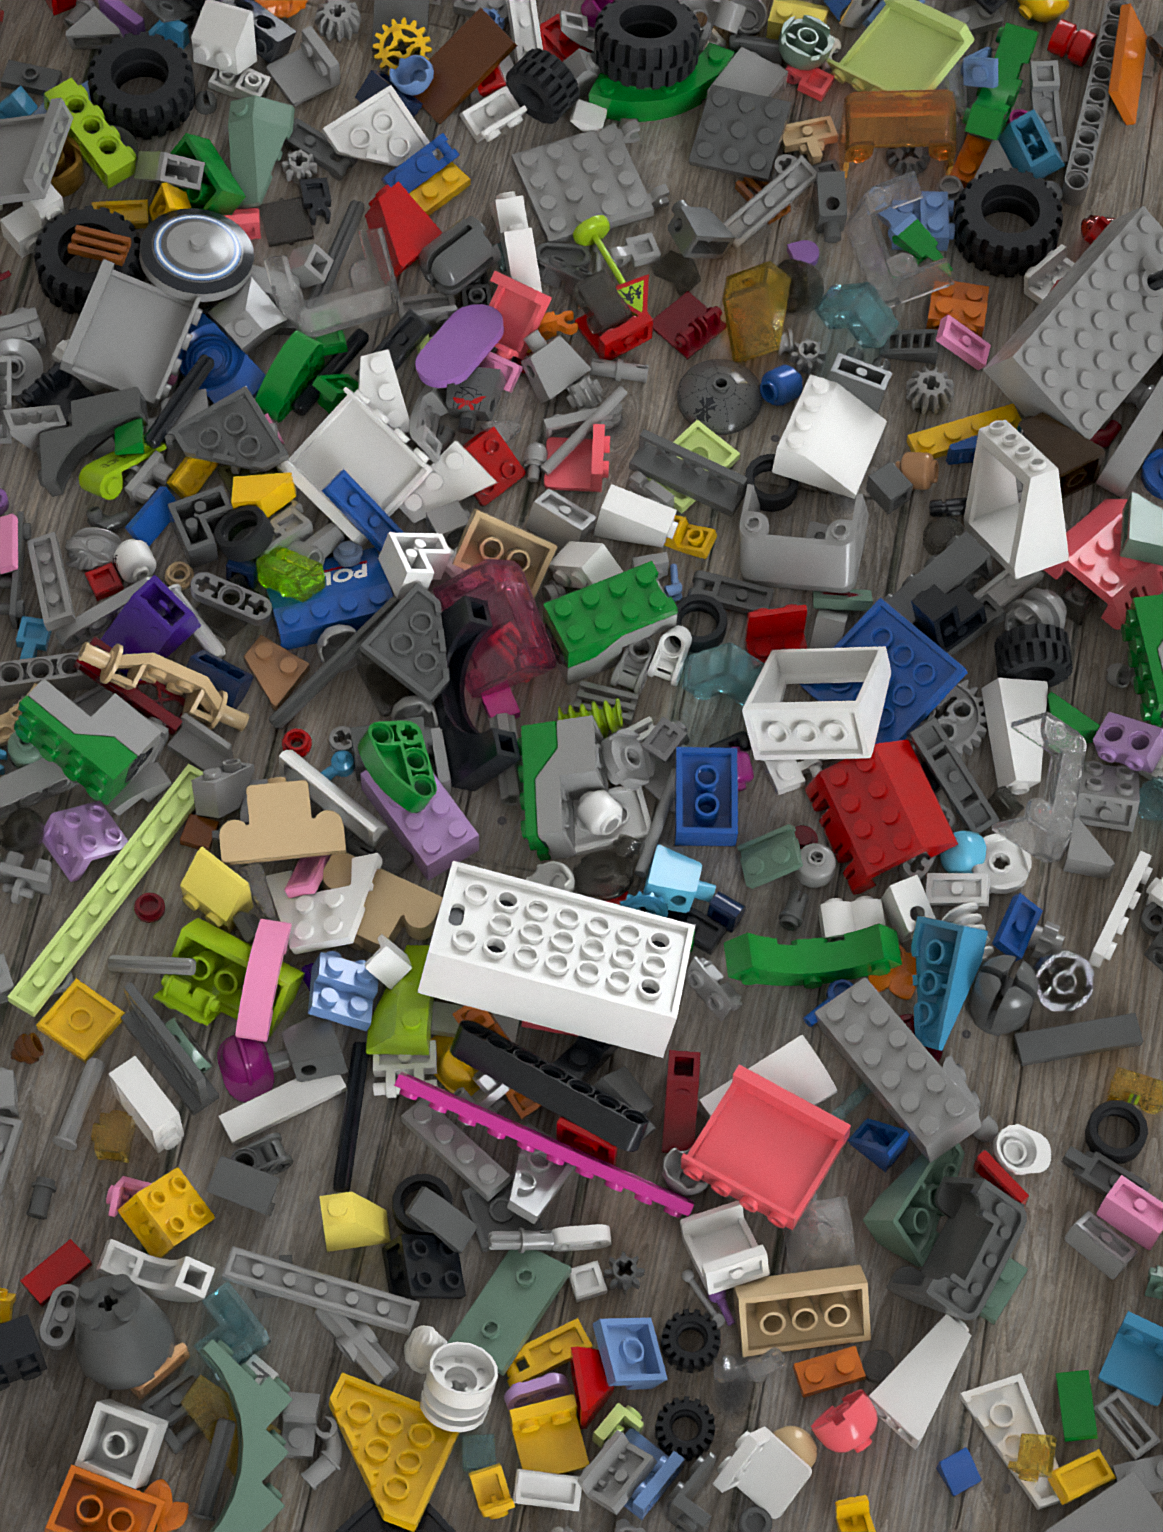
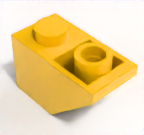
[231,472,296,518]

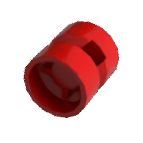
[1047,19,1097,67]

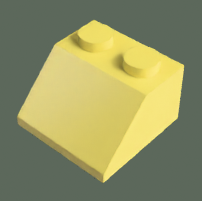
[766,0,830,40]
[180,847,254,933]

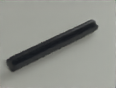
[333,1042,369,1193]

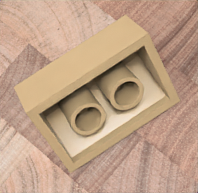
[452,508,558,600]

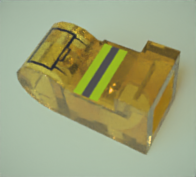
[1106,1067,1163,1114]

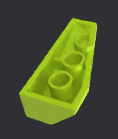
[366,945,434,1055]

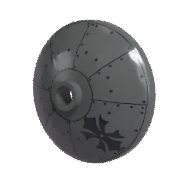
[677,359,763,435]

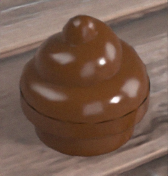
[10,1033,44,1065]

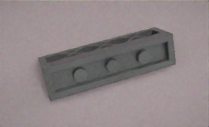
[629,429,748,517]

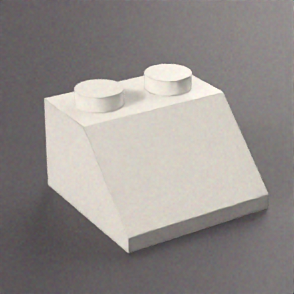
[191,0,257,75]

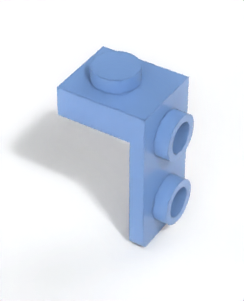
[961,47,998,88]

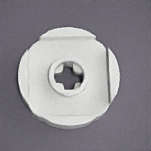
[971,833,1032,894]

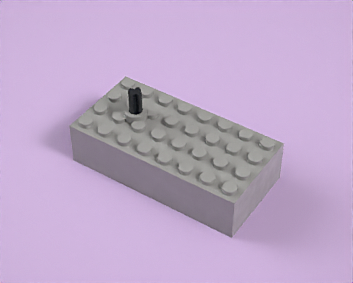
[983,206,1163,440]

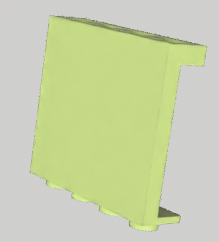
[826,0,975,116]

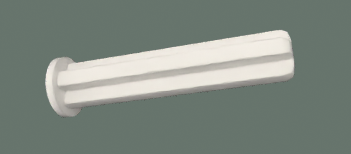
[168,584,226,658]

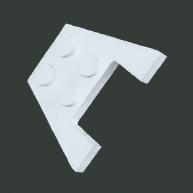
[266,853,382,955]

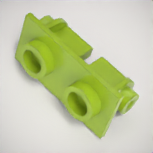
[153,974,221,1026]

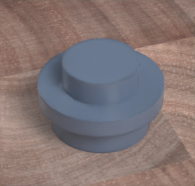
[333,541,363,567]

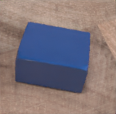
[936,1447,982,1497]

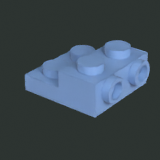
[890,191,955,251]
[308,951,378,1031]
[592,1318,667,1390]

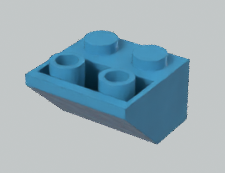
[998,109,1065,179]

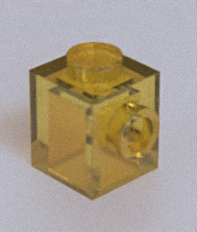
[91,1110,135,1163]

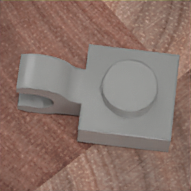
[610,232,661,268]

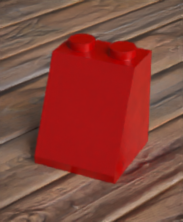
[365,181,443,283]

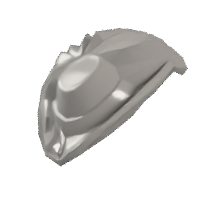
[65,527,122,571]

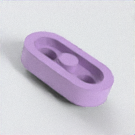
[504,1373,571,1411]

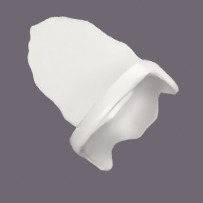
[404,1325,447,1374]

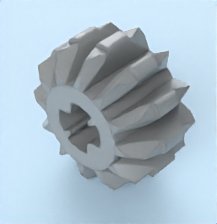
[315,0,361,43]
[906,366,954,415]

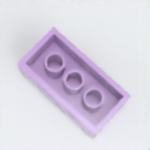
[360,770,479,881]

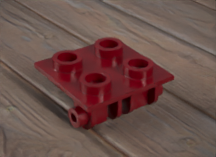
[653,291,728,360]

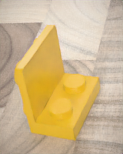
[117,1167,215,1258]
[509,1394,589,1474]

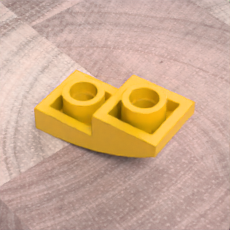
[664,515,717,559]

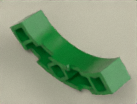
[962,22,1040,141]
[588,42,734,122]
[723,923,902,989]

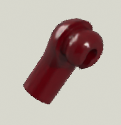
[1090,420,1122,448]

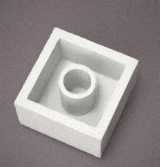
[75,1399,169,1489]

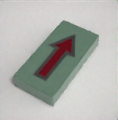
[812,589,873,611]

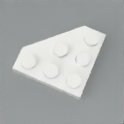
[322,85,438,167]

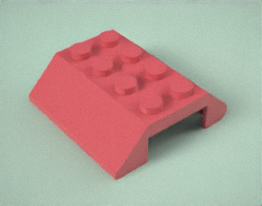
[1043,499,1163,630]

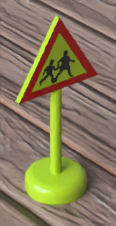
[573,215,649,316]

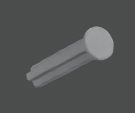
[52,1057,105,1150]

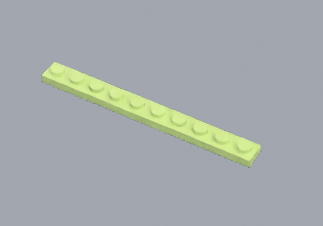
[7,763,203,1017]

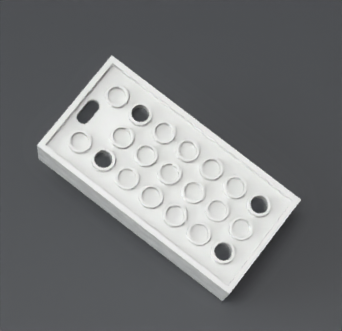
[417,861,695,1058]

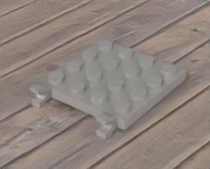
[511,119,670,243]

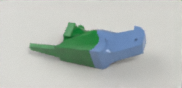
[874,202,953,274]

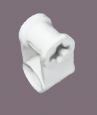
[648,625,692,686]

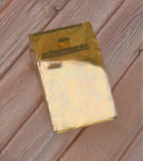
[722,261,791,363]

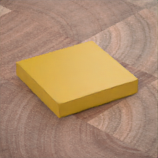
[36,978,125,1064]

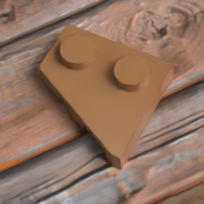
[244,635,310,711]

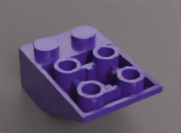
[97,574,201,681]

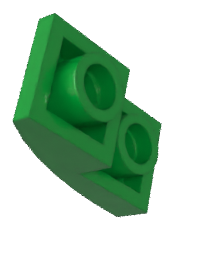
[1056,1370,1098,1442]

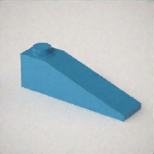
[911,916,988,1051]

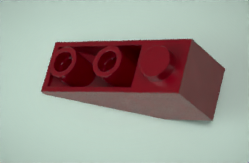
[662,1050,701,1153]

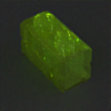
[256,545,326,602]

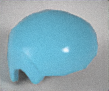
[940,831,987,873]

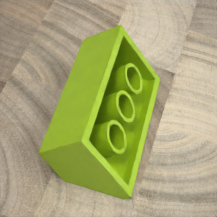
[169,918,305,1037]

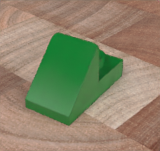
[312,374,358,414]

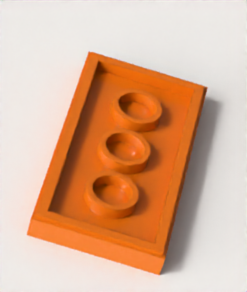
[1108,3,1147,125]

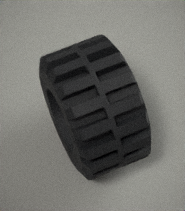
[505,48,580,124]
[994,623,1073,688]

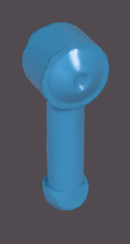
[320,750,355,780]

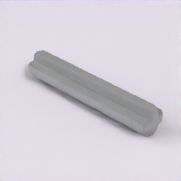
[108,955,196,975]

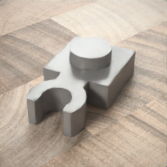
[628,470,675,509]

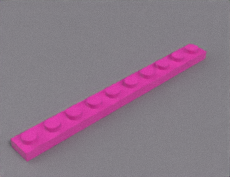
[394,1071,695,1218]

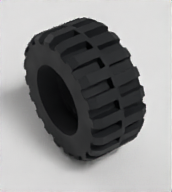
[594,0,700,90]
[87,32,196,140]
[953,168,1063,277]
[34,206,145,316]

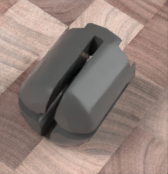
[419,216,501,295]
[968,955,1039,1036]

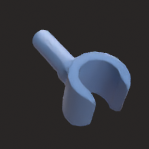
[664,564,682,602]

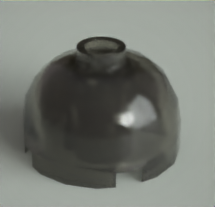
[769,259,824,316]
[1032,948,1094,1012]

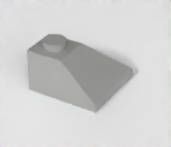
[208,277,288,354]

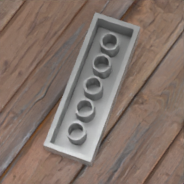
[815,977,982,1163]

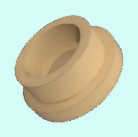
[165,561,194,590]

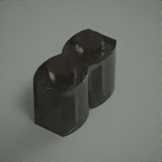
[571,269,633,337]

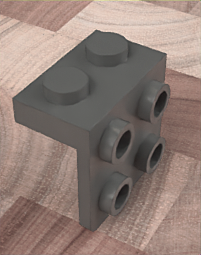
[667,1452,716,1532]

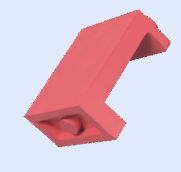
[489,271,552,361]

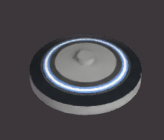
[139,208,254,302]

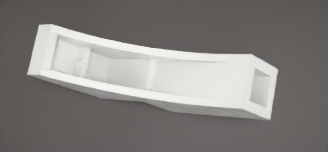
[490,191,542,293]

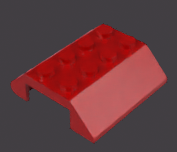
[805,739,958,895]

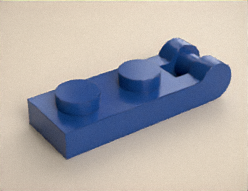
[381,133,460,193]

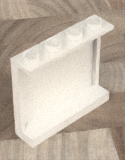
[277,387,434,546]

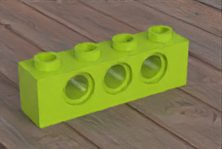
[44,77,137,189]

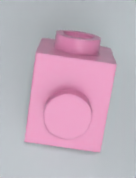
[106,1176,152,1217]

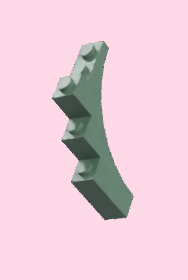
[199,1339,293,1532]

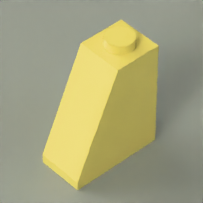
[319,1192,391,1252]

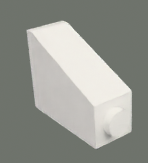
[594,484,678,548]

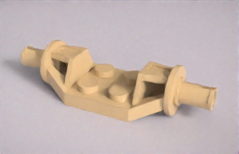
[77,642,249,732]

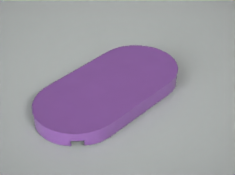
[415,304,504,388]

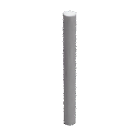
[540,386,628,476]
[634,768,676,877]

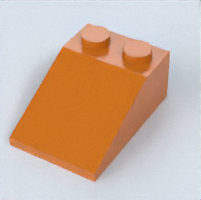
[44,1464,165,1532]

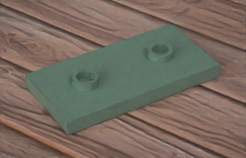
[447,1250,572,1376]

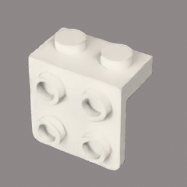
[713,1426,812,1519]

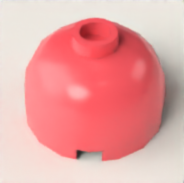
[811,1389,878,1453]

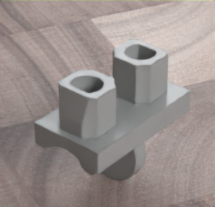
[123,450,174,507]
[0,851,53,904]
[453,1071,510,1126]

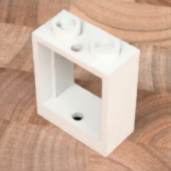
[109,1056,184,1153]

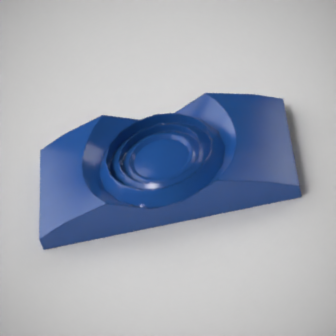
[178,313,266,404]

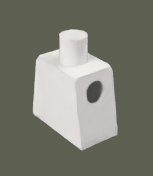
[881,875,936,942]

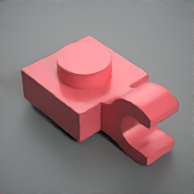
[785,65,835,102]

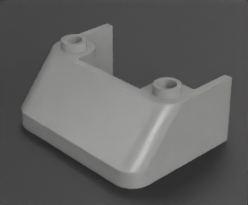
[739,484,869,593]

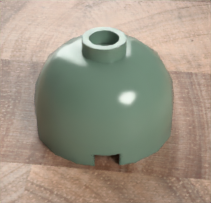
[778,15,835,71]

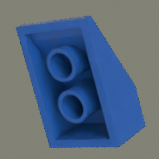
[675,747,738,846]

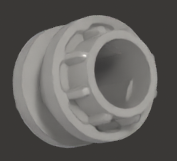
[1004,588,1067,631]

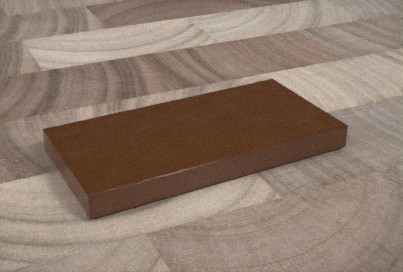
[414,7,518,124]

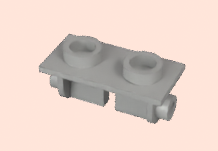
[685,957,743,1022]

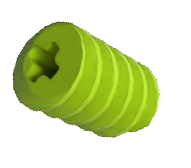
[558,698,623,738]

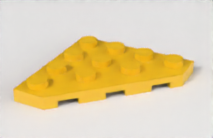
[329,1372,460,1532]

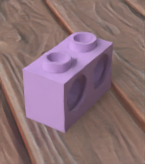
[1093,712,1163,773]

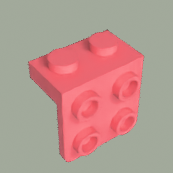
[544,424,610,492]

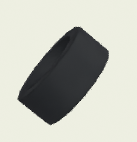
[745,454,799,512]
[214,505,274,562]
[672,594,727,653]
[1085,1100,1148,1164]
[392,1174,453,1235]

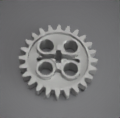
[905,679,988,761]

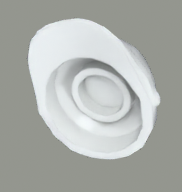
[993,1124,1051,1175]

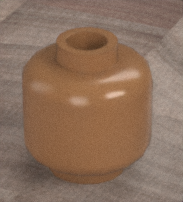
[895,452,939,490]

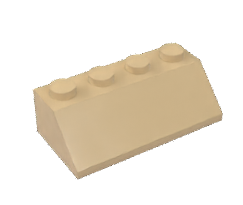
[733,1265,871,1357]

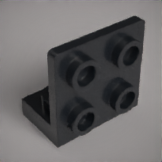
[382,1234,466,1301]

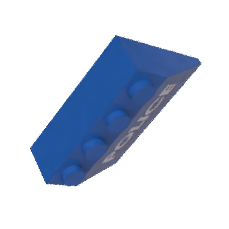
[261,547,393,650]

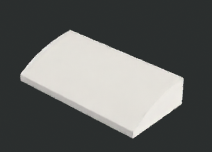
[279,750,389,848]
[698,1035,837,1122]

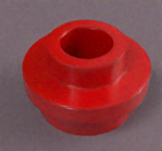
[282,728,312,757]

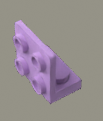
[39,801,128,882]

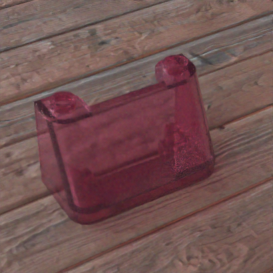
[432,559,556,698]

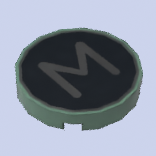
[165,1017,213,1073]

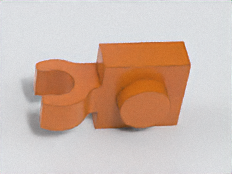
[538,310,578,340]

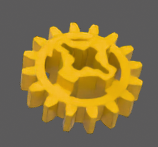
[373,17,432,74]

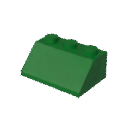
[170,133,246,216]

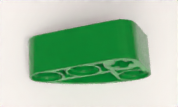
[255,330,324,423]
[358,721,437,813]

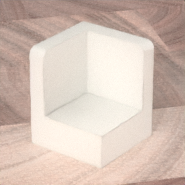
[365,934,413,989]

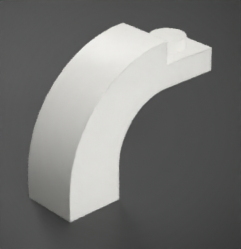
[96,1239,215,1303]

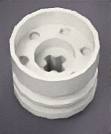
[420,1342,498,1432]

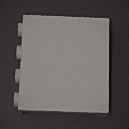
[0,98,73,204]
[60,259,203,408]

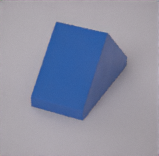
[847,1118,910,1173]

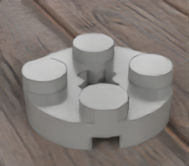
[601,729,655,790]

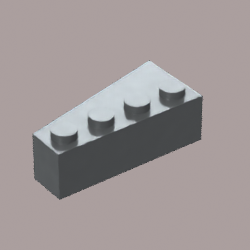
[883,531,994,628]

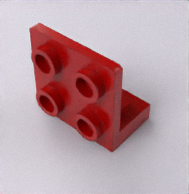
[575,301,653,360]
[462,426,526,506]
[744,604,808,672]

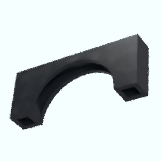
[434,595,521,792]

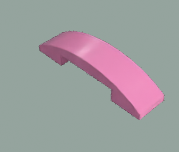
[235,919,292,1042]

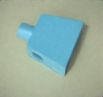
[643,844,716,913]

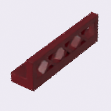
[73,636,185,736]

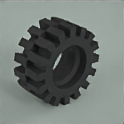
[661,1309,721,1373]
[655,1396,715,1462]

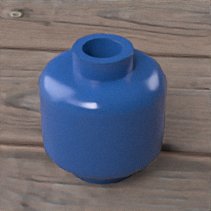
[760,364,803,406]

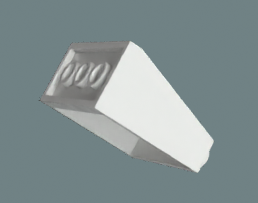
[964,420,1069,579]
[742,646,892,760]

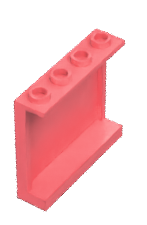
[681,1064,851,1231]

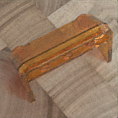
[838,89,956,178]

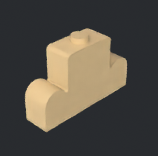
[219,777,347,866]
[322,853,443,954]

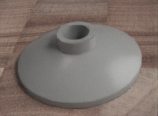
[0,338,43,396]

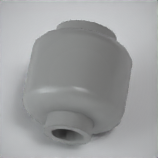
[795,843,836,888]

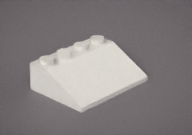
[772,374,887,499]

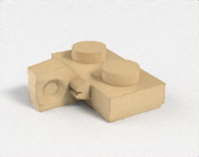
[781,115,838,165]

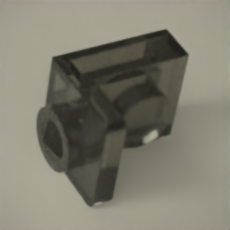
[652,250,701,296]

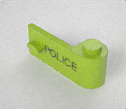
[79,435,167,500]

